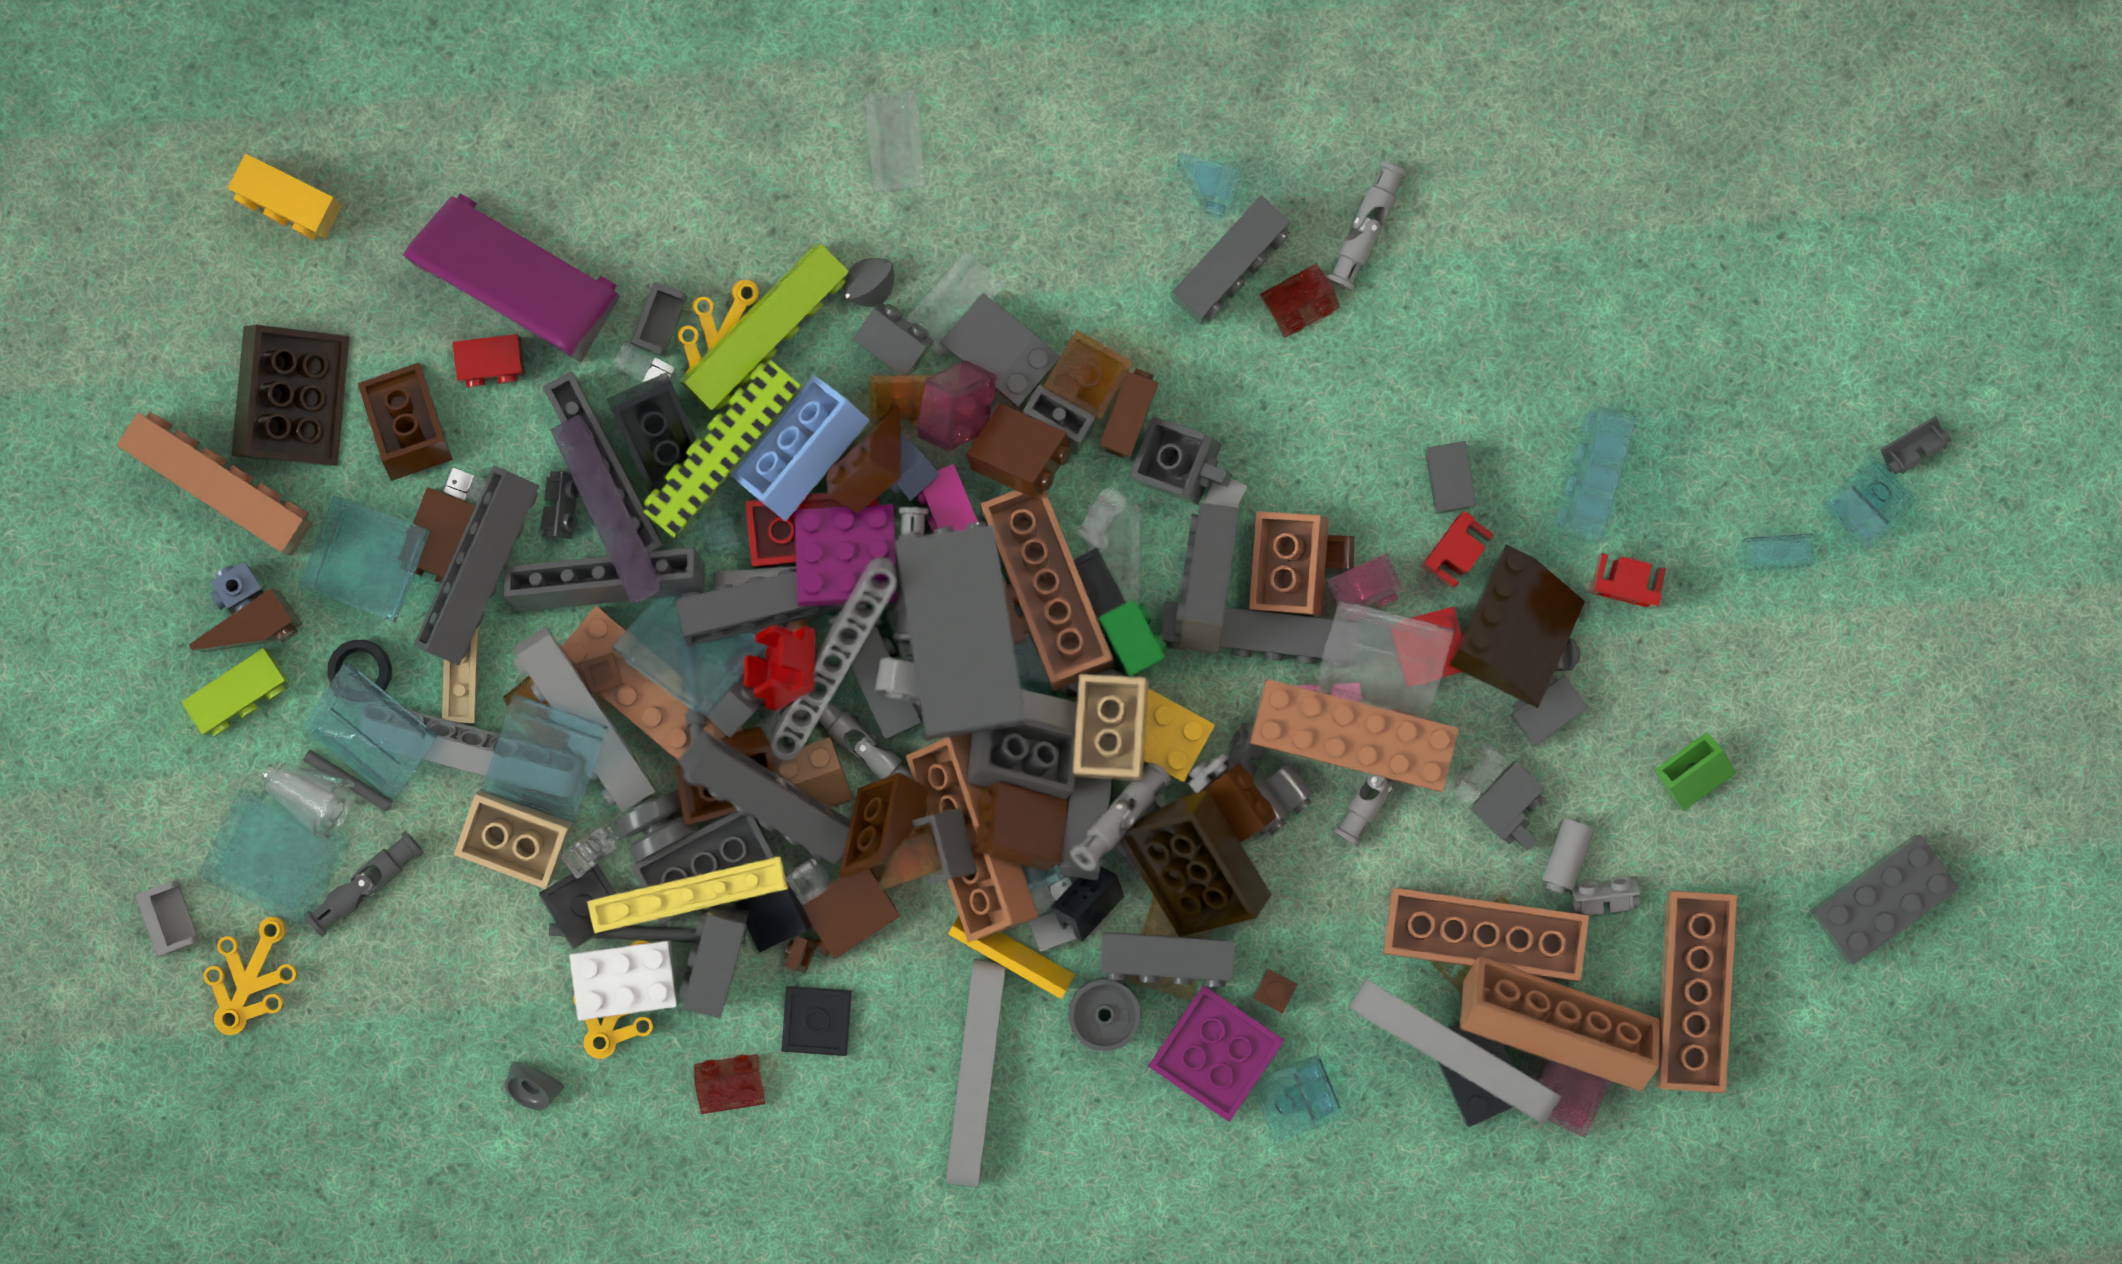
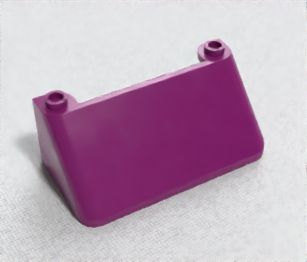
[402,193,620,363]

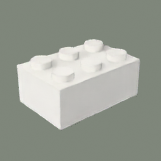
[569,940,679,1020]

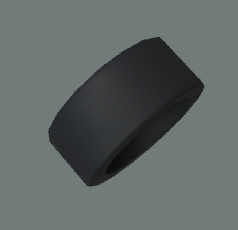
[327,640,392,702]

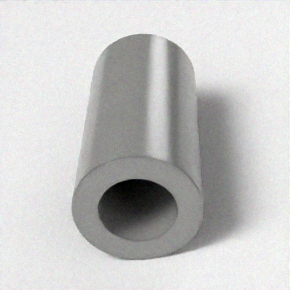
[1542,818,1595,895]

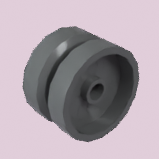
[615,789,700,863]
[1068,977,1141,1052]

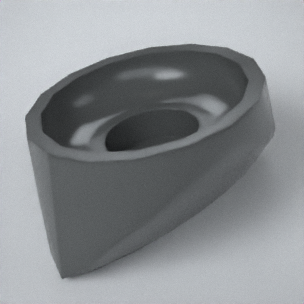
[844,258,894,307]
[505,1062,565,1110]

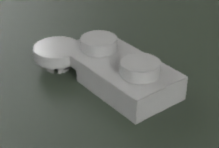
[1186,753,1227,793]

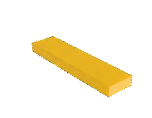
[948,915,1075,999]

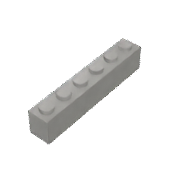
[513,626,656,813]

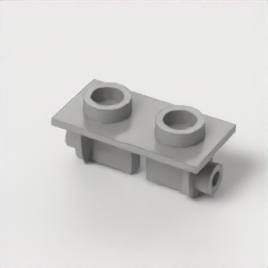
[1571,877,1640,915]

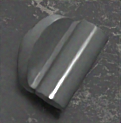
[1555,638,1580,671]

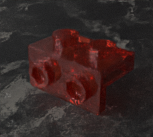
[1260,263,1340,338]
[694,1054,766,1114]

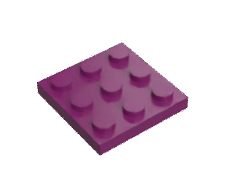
[795,505,897,607]
[1148,985,1285,1122]

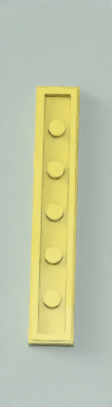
[587,856,788,933]

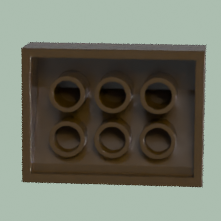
[231,325,349,466]
[1449,544,1585,708]
[1119,790,1272,937]

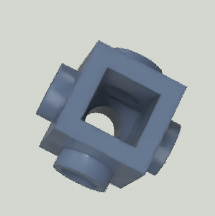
[210,562,264,615]

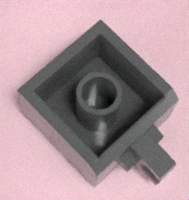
[1129,416,1232,505]

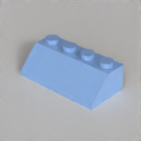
[730,375,870,521]

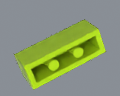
[181,648,290,737]

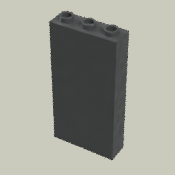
[895,522,1025,740]

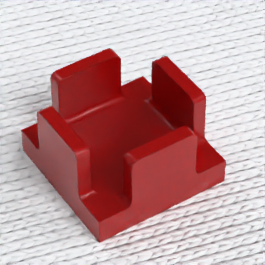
[1421,511,1494,589]
[1588,553,1666,609]
[743,625,815,711]

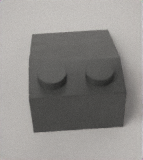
[940,293,1061,406]

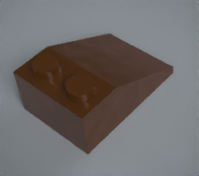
[357,362,453,481]
[827,405,901,513]
[189,589,302,652]
[674,726,776,826]
[839,772,929,877]

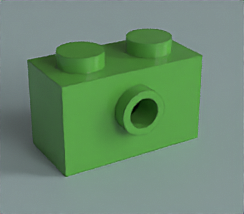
[1654,732,1736,811]

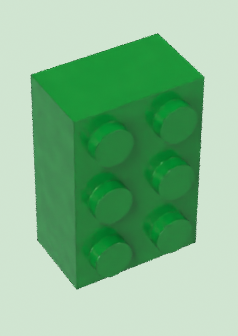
[1098,599,1168,677]

